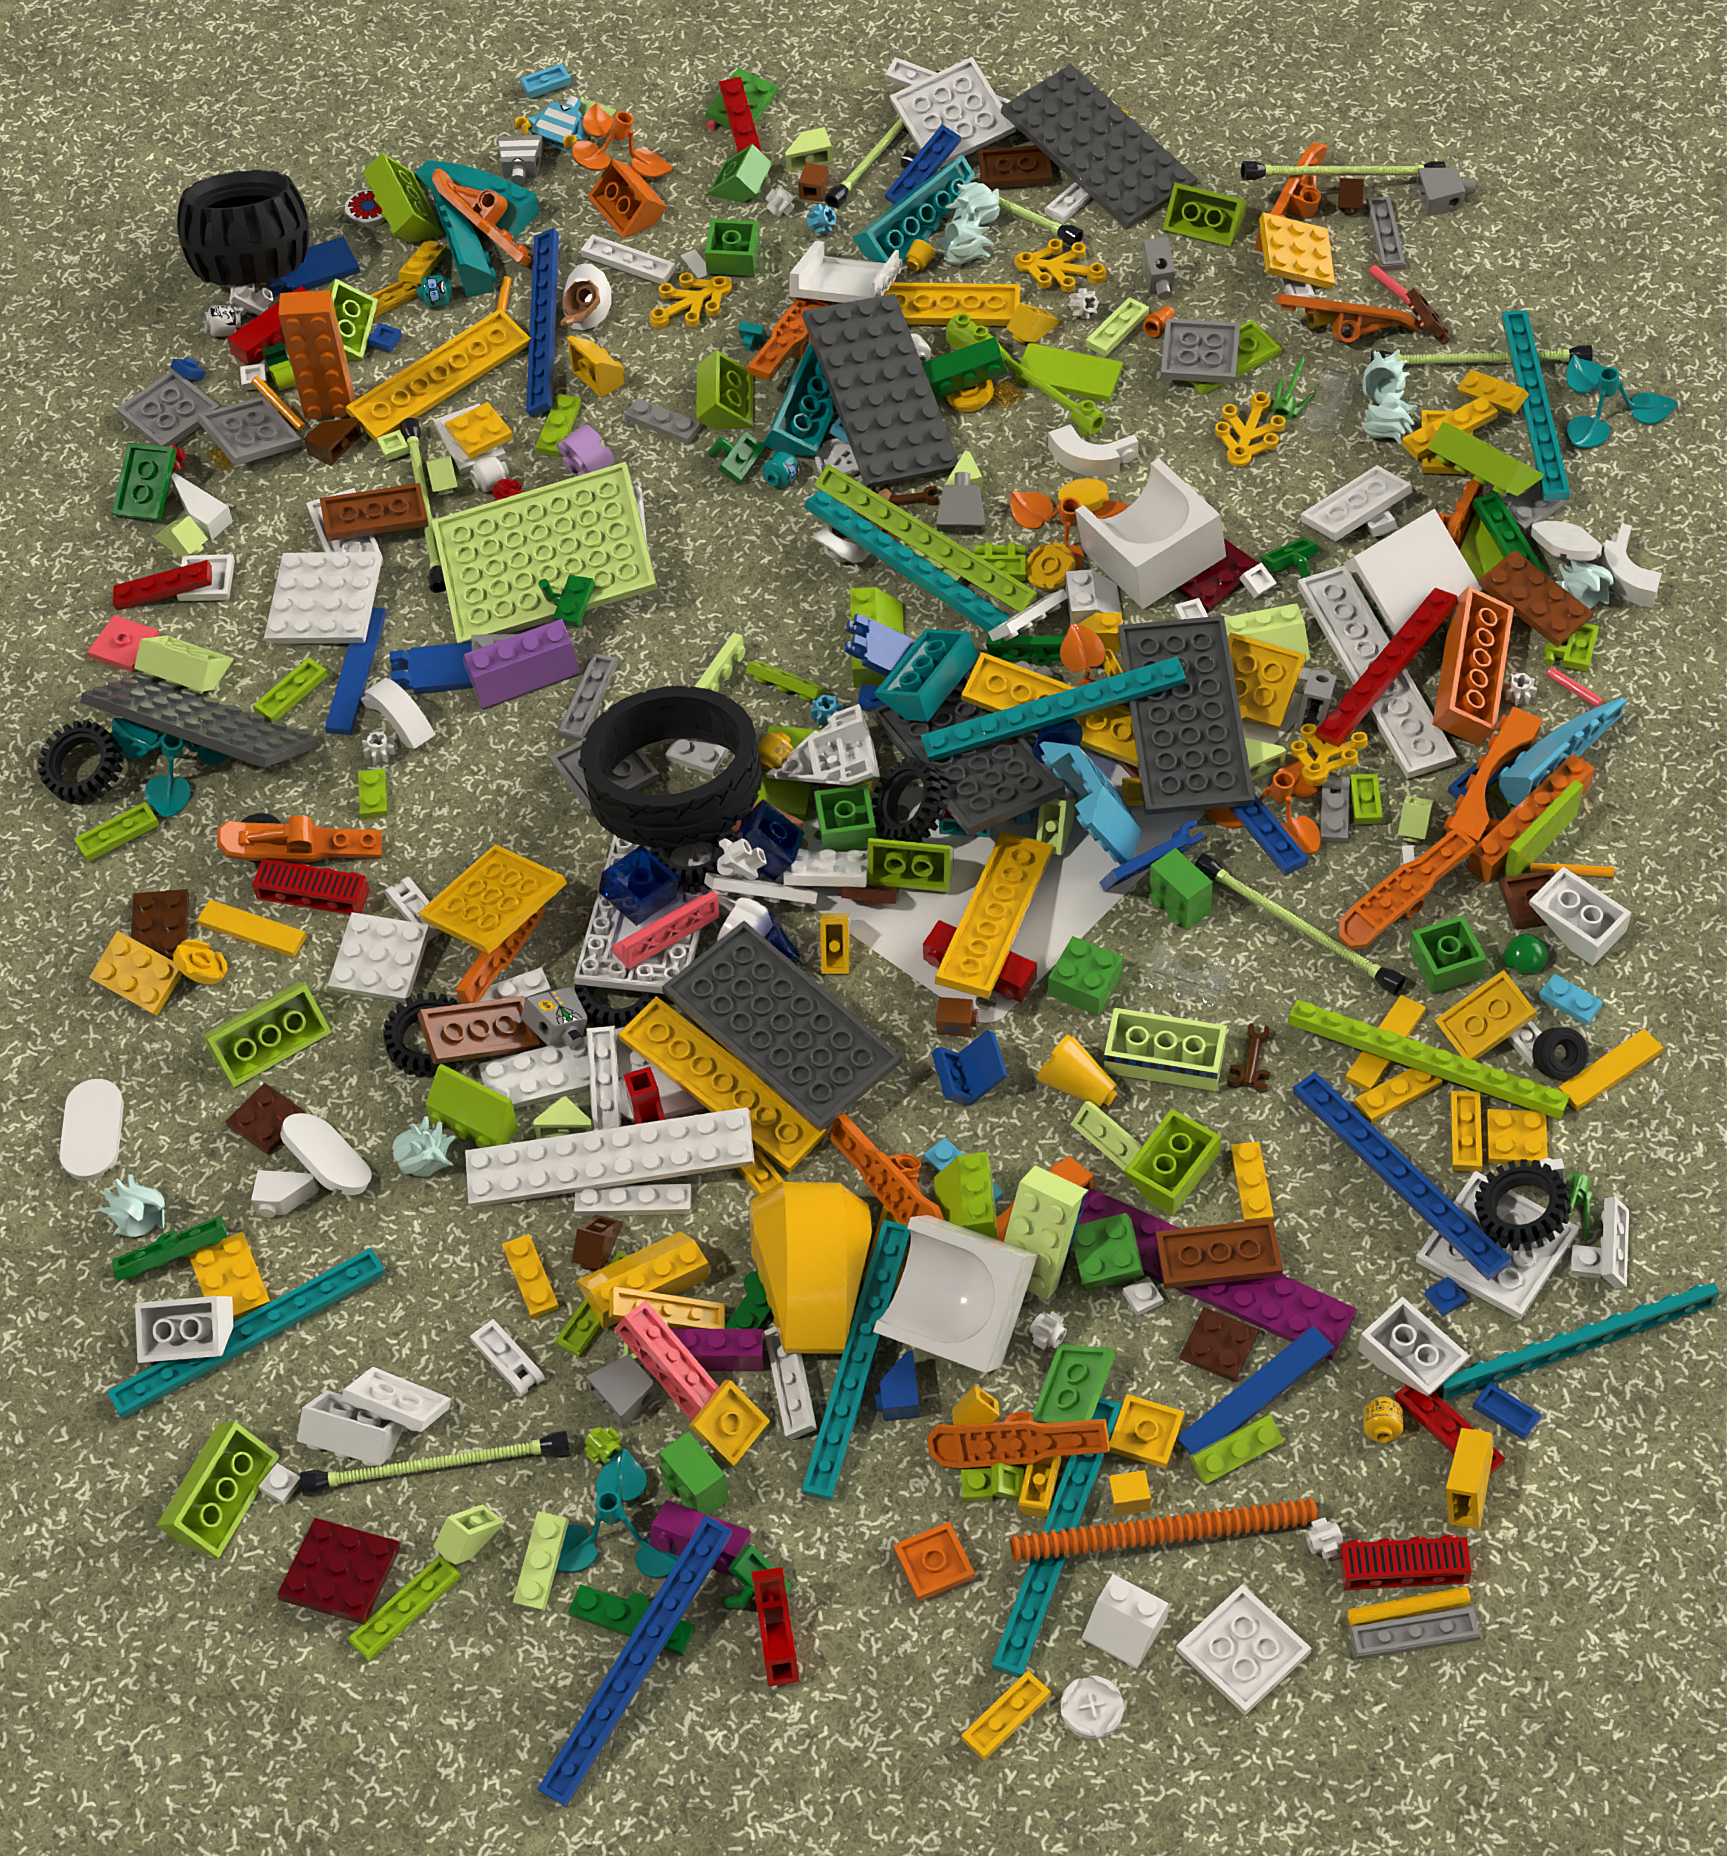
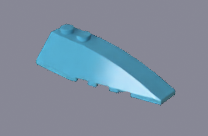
[1496,698,1627,807]

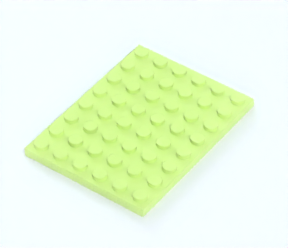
[432,462,658,644]

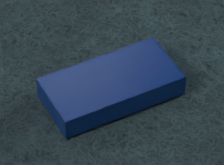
[1472,1382,1541,1440]

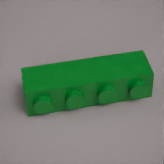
[922,336,1008,400]

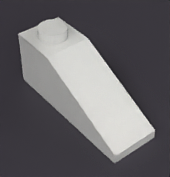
[171,473,233,540]

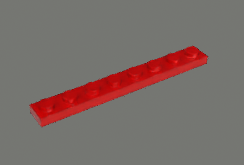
[1315,588,1458,747]

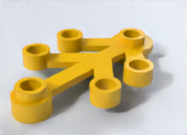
[1014,239,1106,292]
[649,272,732,329]
[1215,392,1286,467]
[1291,723,1368,786]

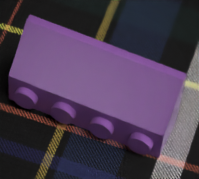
[463,619,580,709]

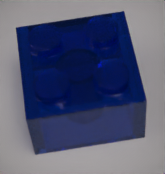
[734,799,804,881]
[599,845,680,926]

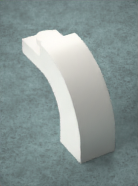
[1048,424,1138,476]
[1601,523,1662,608]
[361,678,436,749]

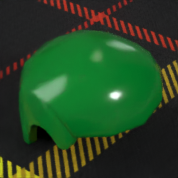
[1503,934,1550,975]

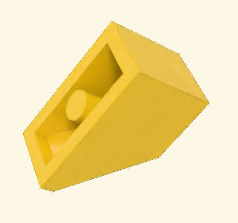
[1006,303,1061,344]
[1079,613,1122,652]
[820,913,850,974]

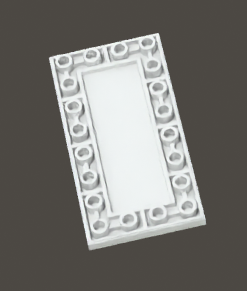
[574,834,718,994]

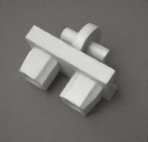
[228,283,273,317]
[717,838,767,881]

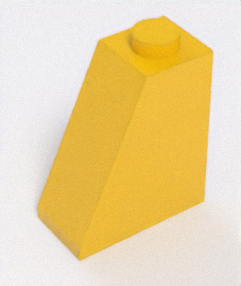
[1446,1428,1493,1530]

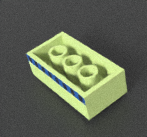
[1104,1008,1227,1091]
[1004,1165,1088,1300]

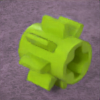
[584,1426,622,1465]

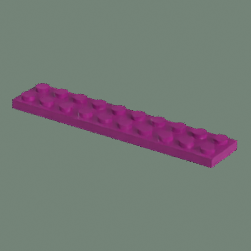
[1078,1188,1357,1360]

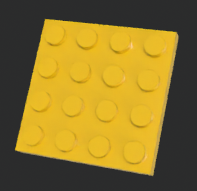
[418,844,567,954]

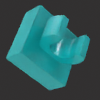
[738,321,767,352]

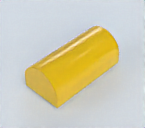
[1018,1456,1061,1518]

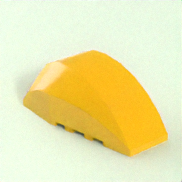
[749,1182,872,1354]

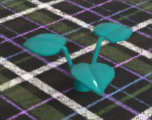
[1566,355,1678,448]
[112,718,229,818]
[556,1448,679,1578]

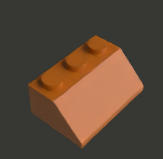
[587,159,667,238]

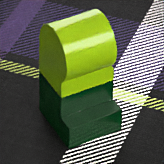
[262,343,296,392]

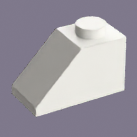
[251,1170,319,1218]

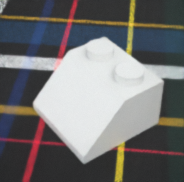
[1066,569,1123,625]
[1082,1574,1168,1669]

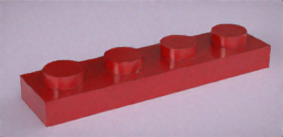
[719,77,762,153]
[113,560,212,610]
[1394,1385,1505,1476]

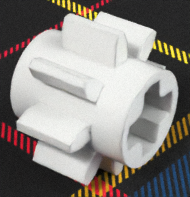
[766,187,794,217]
[1068,288,1100,319]
[1503,673,1537,706]
[362,731,396,764]
[1029,1311,1067,1350]
[1305,1518,1343,1559]

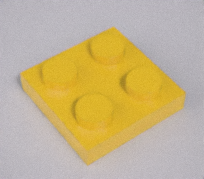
[445,402,513,460]
[1487,1109,1548,1166]
[688,1380,770,1467]
[1109,1394,1185,1469]

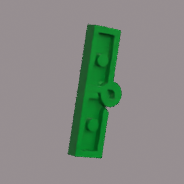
[986,635,1065,667]
[112,1215,227,1282]
[725,1271,772,1329]
[568,1584,695,1656]

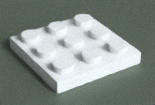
[327,912,431,1003]
[1176,1584,1312,1715]

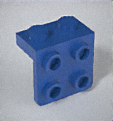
[931,1030,1007,1106]

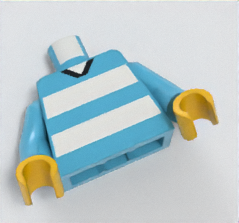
[515,96,588,154]

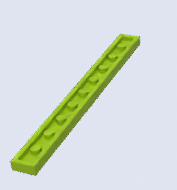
[814,464,1038,612]
[1287,1000,1570,1120]

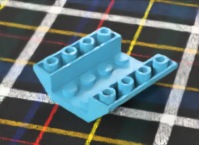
[1039,741,1142,864]

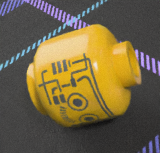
[758,731,794,772]
[1363,1396,1403,1443]

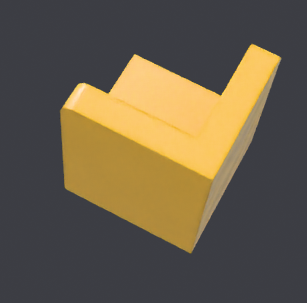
[952,1384,1000,1425]
[1109,1470,1151,1516]

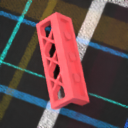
[612,891,720,970]
[614,1300,719,1421]

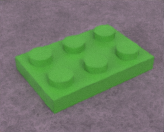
[705,68,778,130]
[1032,1344,1116,1423]

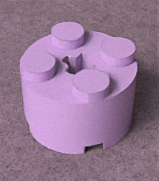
[556,424,615,476]

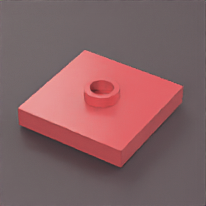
[87,615,160,672]

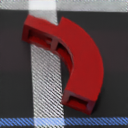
[623,1067,666,1124]
[752,1567,800,1687]

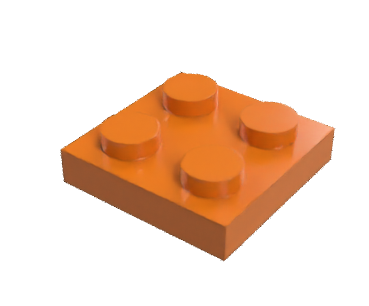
[893,1521,975,1602]

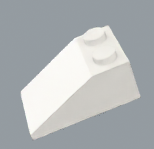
[1529,867,1632,966]
[1358,1297,1470,1396]

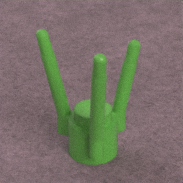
[1271,357,1315,421]
[1565,1173,1593,1240]

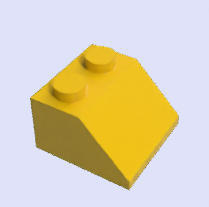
[567,336,625,398]

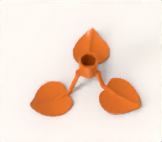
[572,103,673,178]
[1010,491,1130,571]
[1043,623,1129,743]
[1205,756,1321,855]

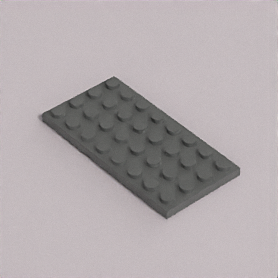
[1001,64,1197,229]
[802,294,959,488]
[1118,616,1255,815]
[871,673,1066,836]
[80,674,319,768]
[662,921,902,1132]

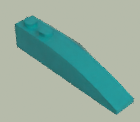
[852,155,975,264]
[414,160,539,241]
[431,185,497,298]
[763,339,834,455]

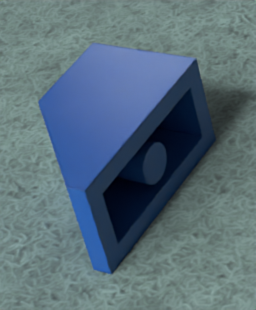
[875,1351,920,1421]

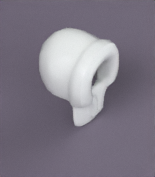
[717,894,775,942]

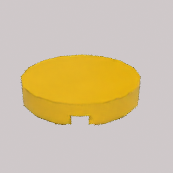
[945,380,994,413]
[1058,478,1109,512]
[1026,542,1076,591]
[173,940,228,985]

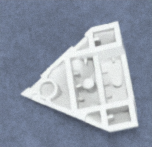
[766,704,880,786]

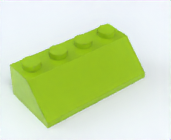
[363,153,444,243]
[1428,422,1544,496]
[850,587,904,688]
[201,981,332,1088]
[156,1421,280,1558]

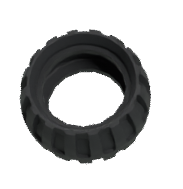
[177,170,309,286]

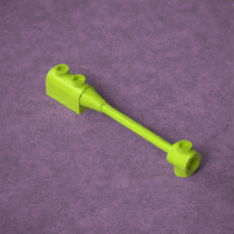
[946,313,1106,436]

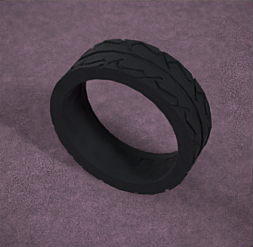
[580,686,762,848]

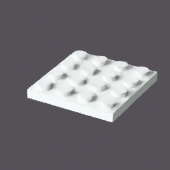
[890,57,1016,168]
[264,552,383,644]
[1416,1171,1579,1320]

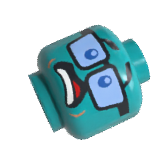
[417,274,453,308]
[762,451,800,489]

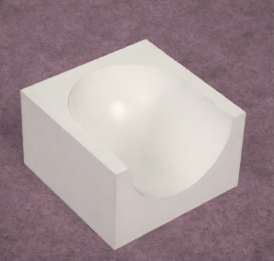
[1075,458,1226,609]
[873,1215,1038,1373]

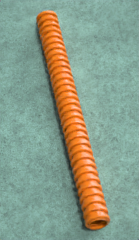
[1010,1497,1318,1563]

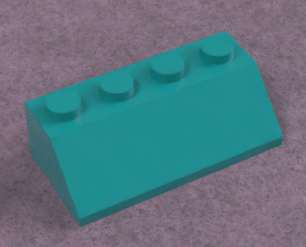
[875,629,978,722]

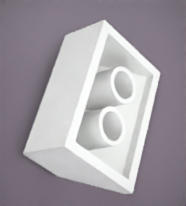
[135,1296,234,1363]
[297,1390,404,1466]

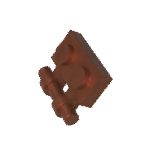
[1406,288,1450,345]

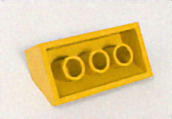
[576,1231,708,1329]

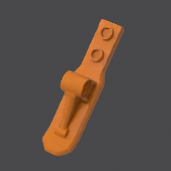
[1254,142,1327,252]
[432,168,533,268]
[1274,294,1421,342]
[748,298,840,381]
[1438,474,1484,549]
[217,815,382,862]
[1339,826,1476,950]
[455,904,545,1004]
[828,1113,945,1225]
[927,1411,1110,1468]

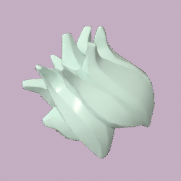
[946,182,1000,226]
[936,213,994,265]
[1362,349,1410,404]
[1361,390,1417,445]
[1555,560,1614,609]
[392,1116,456,1177]
[98,1174,165,1237]

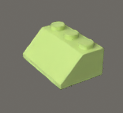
[1224,603,1310,663]
[134,636,234,694]

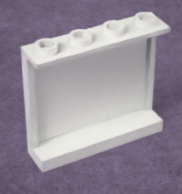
[789,241,902,303]
[1343,508,1482,641]

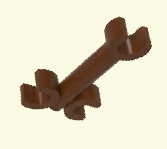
[871,484,939,506]
[1227,1023,1270,1093]

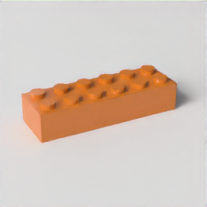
[279,290,355,419]
[1432,586,1514,746]

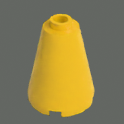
[1036,1034,1118,1108]

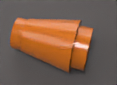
[1143,305,1175,337]

